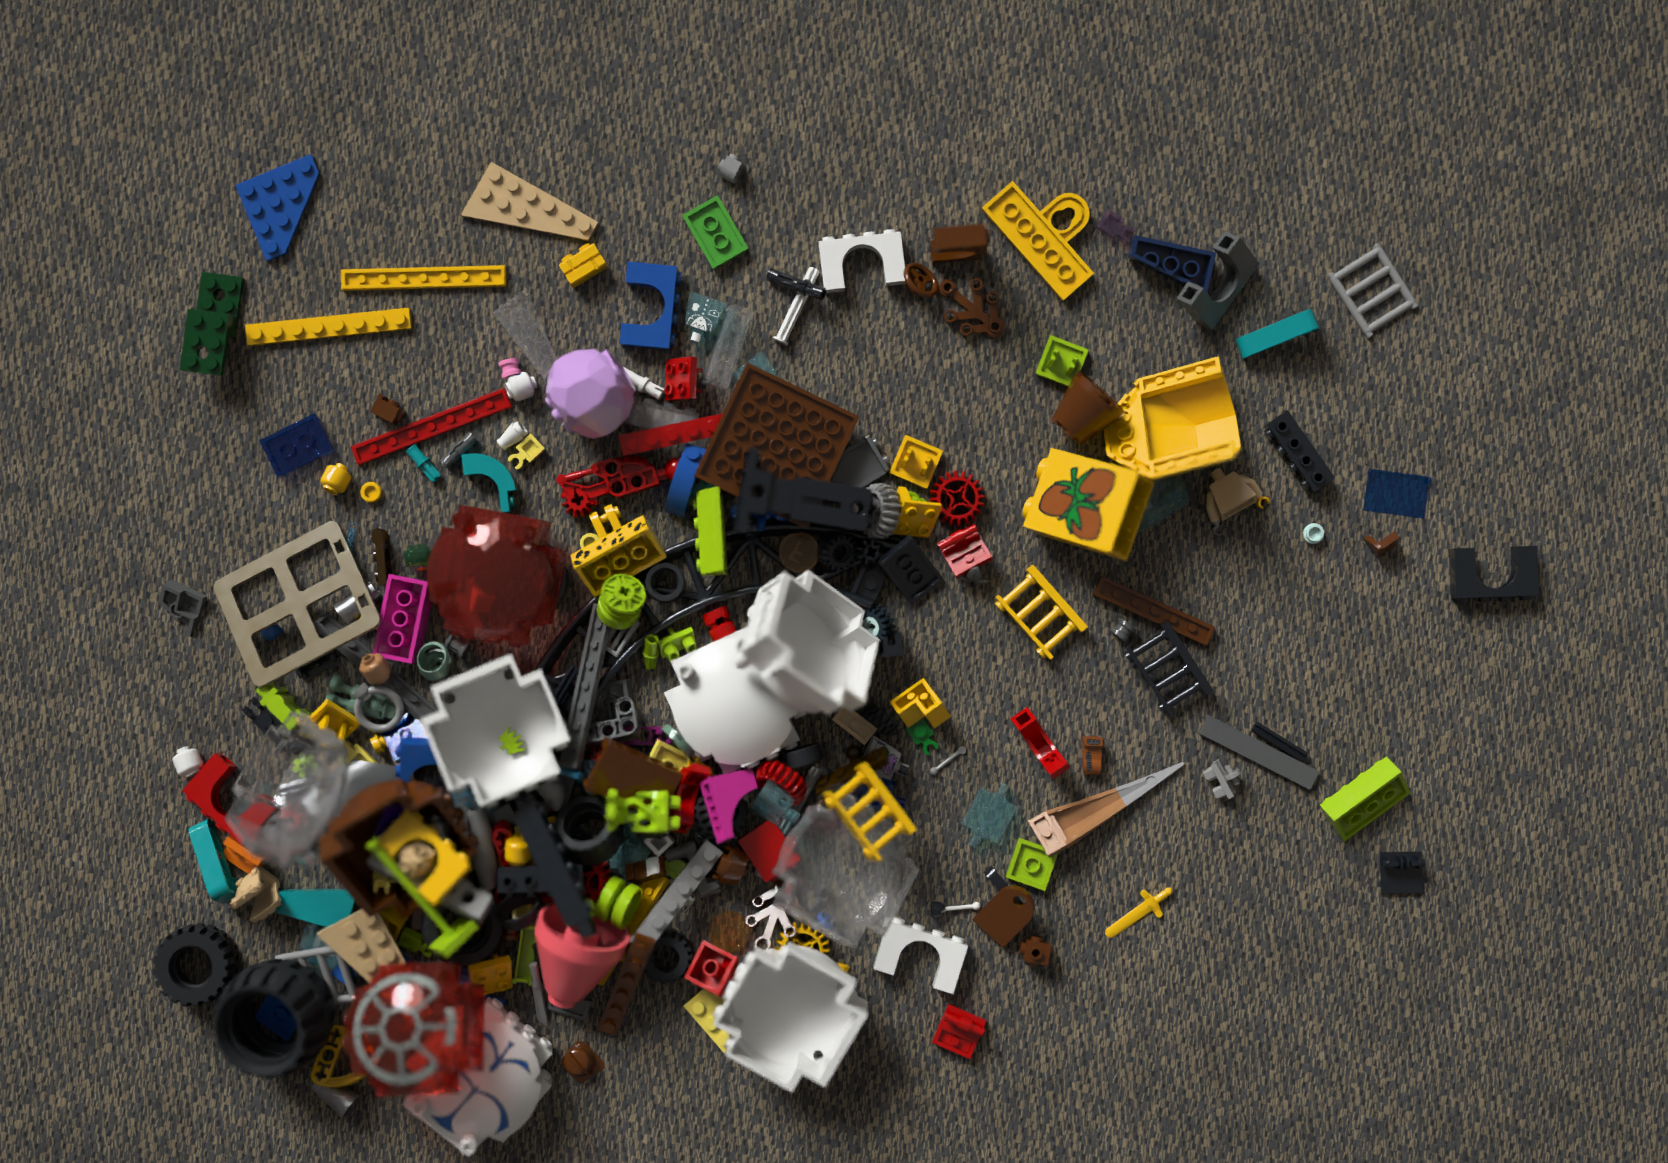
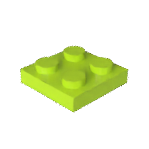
[1005,838,1058,891]

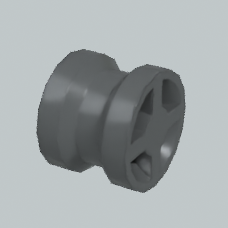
[1110,618,1137,643]

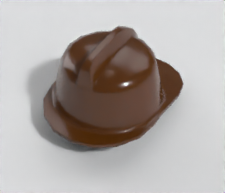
[561,1041,605,1084]

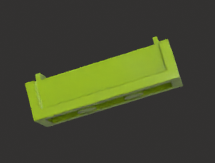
[512,921,537,986]

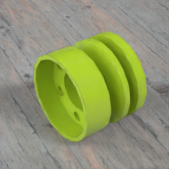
[597,574,646,630]

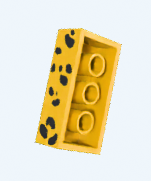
[571,515,667,597]

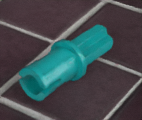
[406,444,441,482]

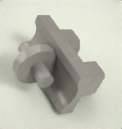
[1203,759,1241,799]

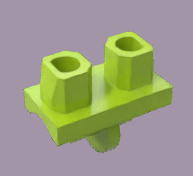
[658,627,697,662]

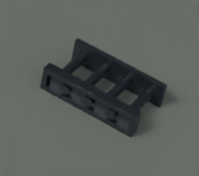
[1124,619,1214,718]

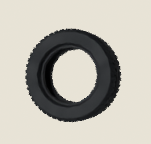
[421,884,504,967]

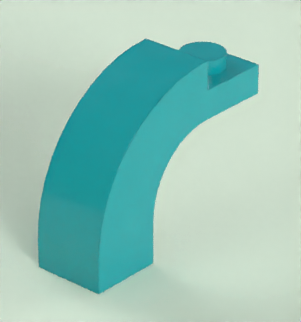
[462,453,518,514]

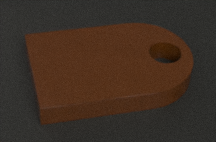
[972,885,1035,947]

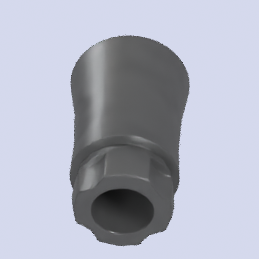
[333,582,383,625]
[311,1073,361,1119]

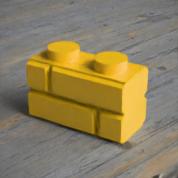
[559,243,608,288]

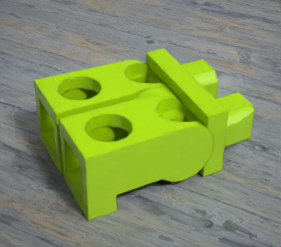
[255,682,313,730]

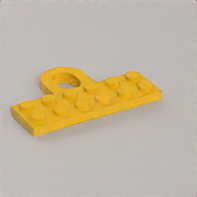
[981,181,1094,302]

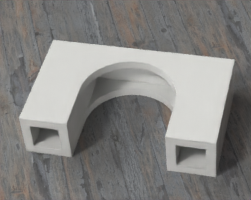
[818,229,906,293]
[873,917,968,994]

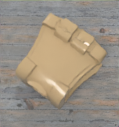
[231,866,281,923]

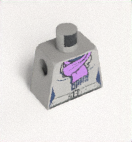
[864,735,909,780]

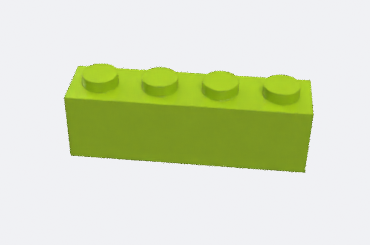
[693,487,728,577]
[1320,756,1410,842]

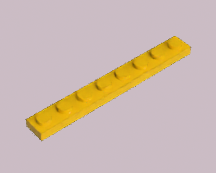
[245,308,412,346]

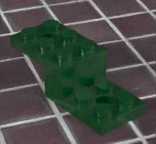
[179,272,244,377]

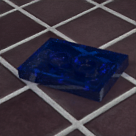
[259,413,335,478]

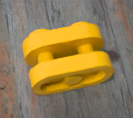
[589,504,624,539]

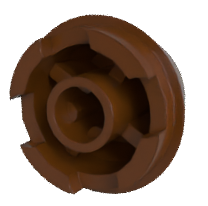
[711,844,748,885]

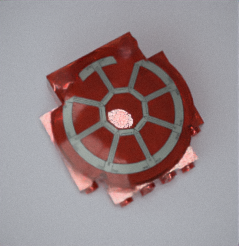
[343,962,485,1097]

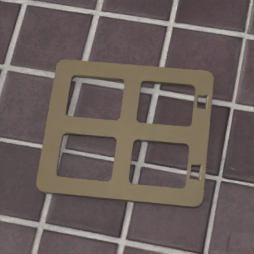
[213,521,381,687]

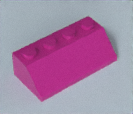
[372,574,436,664]

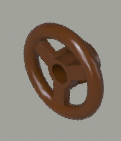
[903,263,938,298]

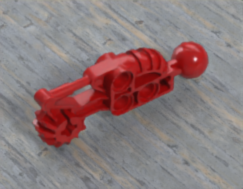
[556,455,681,518]

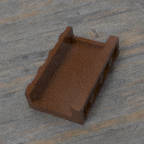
[583,737,683,811]

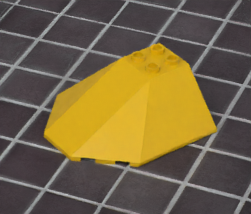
[1104,356,1242,480]

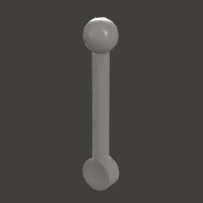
[930,746,966,775]

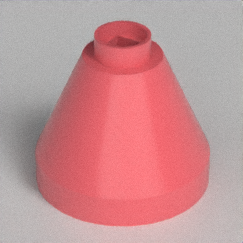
[534,902,630,1009]

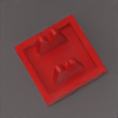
[664,356,703,401]

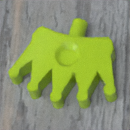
[499,727,525,755]

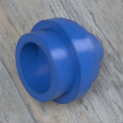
[262,624,284,641]

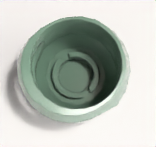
[417,642,452,681]

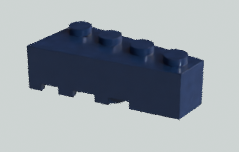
[1127,235,1216,292]

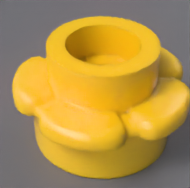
[370,734,388,754]

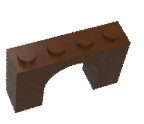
[930,224,990,264]

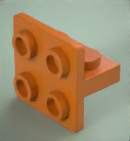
[223,832,278,874]

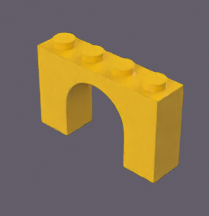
[378,810,472,907]

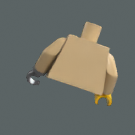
[1206,468,1270,536]

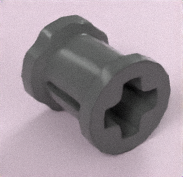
[444,633,471,659]

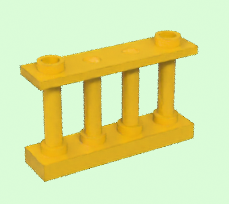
[994,565,1088,660]
[822,762,917,862]

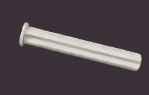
[773,267,819,346]

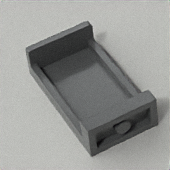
[830,435,891,488]

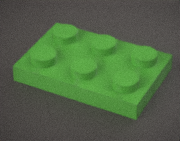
[682,195,749,270]

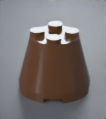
[1051,371,1125,445]

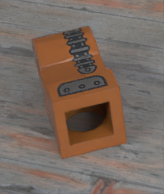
[1082,736,1103,775]

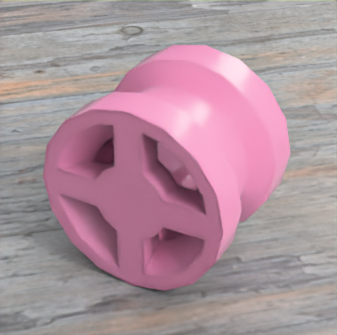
[498,358,522,380]

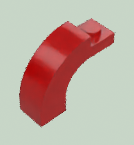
[1010,707,1070,780]
[668,763,710,834]

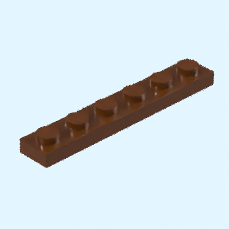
[1093,576,1215,646]
[597,932,656,1036]

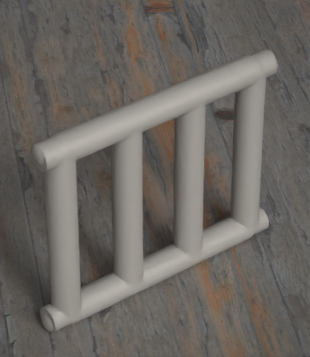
[1327,243,1419,338]
[275,946,362,1005]

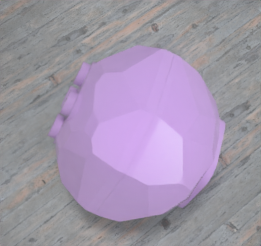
[545,349,637,439]

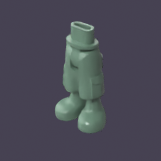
[324,674,396,720]

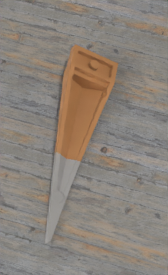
[1028,762,1184,858]

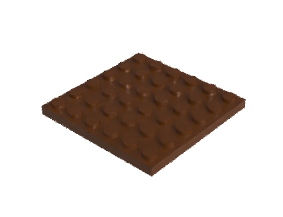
[694,362,860,530]

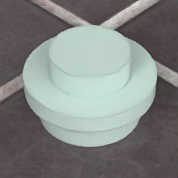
[1303,523,1324,544]

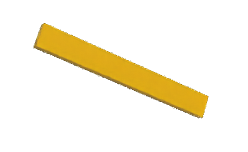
[341,265,507,291]

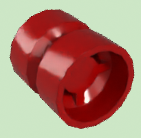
[702,605,737,642]

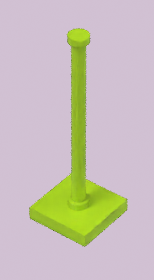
[366,838,479,958]

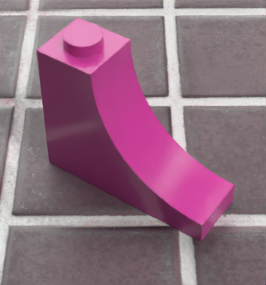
[700,768,758,844]

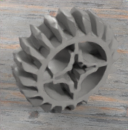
[857,483,902,539]

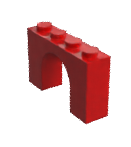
[182,753,282,846]

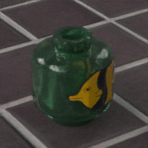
[403,543,435,571]

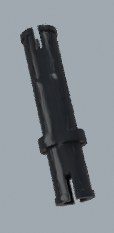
[766,268,827,301]

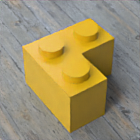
[890,678,951,728]

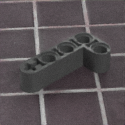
[585,697,641,750]

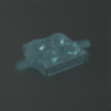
[961,782,1018,848]

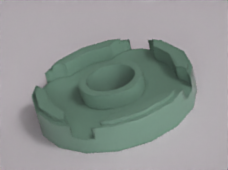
[661,724,694,759]

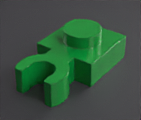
[905,718,939,755]

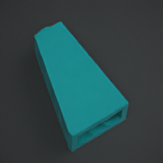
[275,889,357,927]

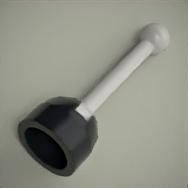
[930,901,981,918]

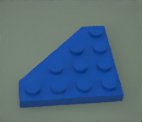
[235,154,320,262]

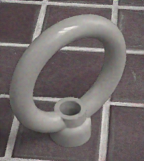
[353,683,404,733]

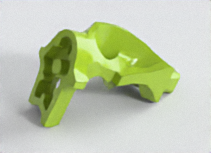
[607,789,680,834]

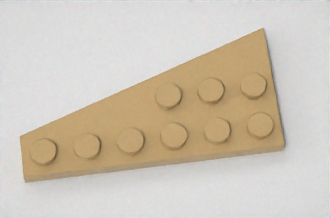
[461,162,599,241]
[317,909,433,1023]

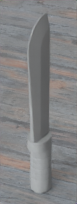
[529,962,549,1027]

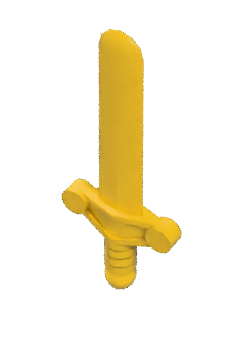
[1105,888,1173,938]

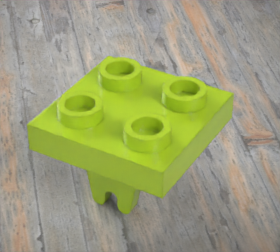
[1035,335,1089,387]

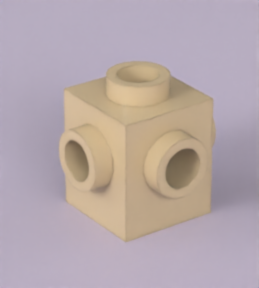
[398,840,436,878]

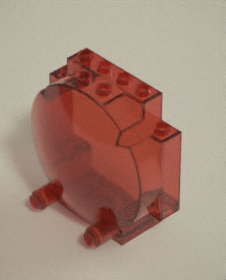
[427,505,567,648]

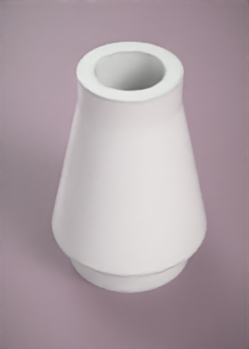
[497,421,528,450]

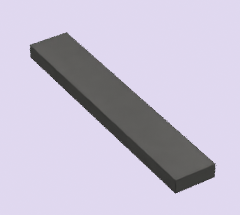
[1199,715,1320,790]

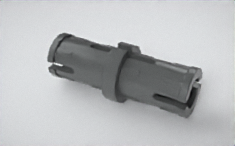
[440,432,478,469]

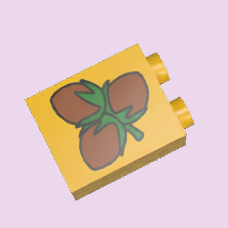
[1022,448,1155,562]

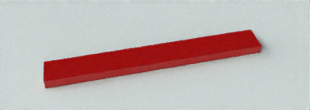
[351,388,513,466]

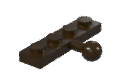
[816,745,889,799]

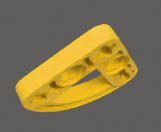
[311,1025,379,1088]

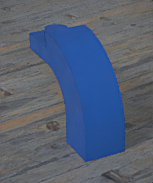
[665,443,706,518]

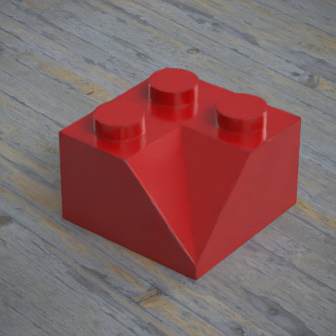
[684,940,739,998]

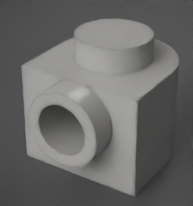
[717,153,744,183]

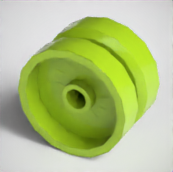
[595,876,643,930]

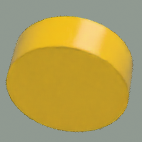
[360,482,382,503]

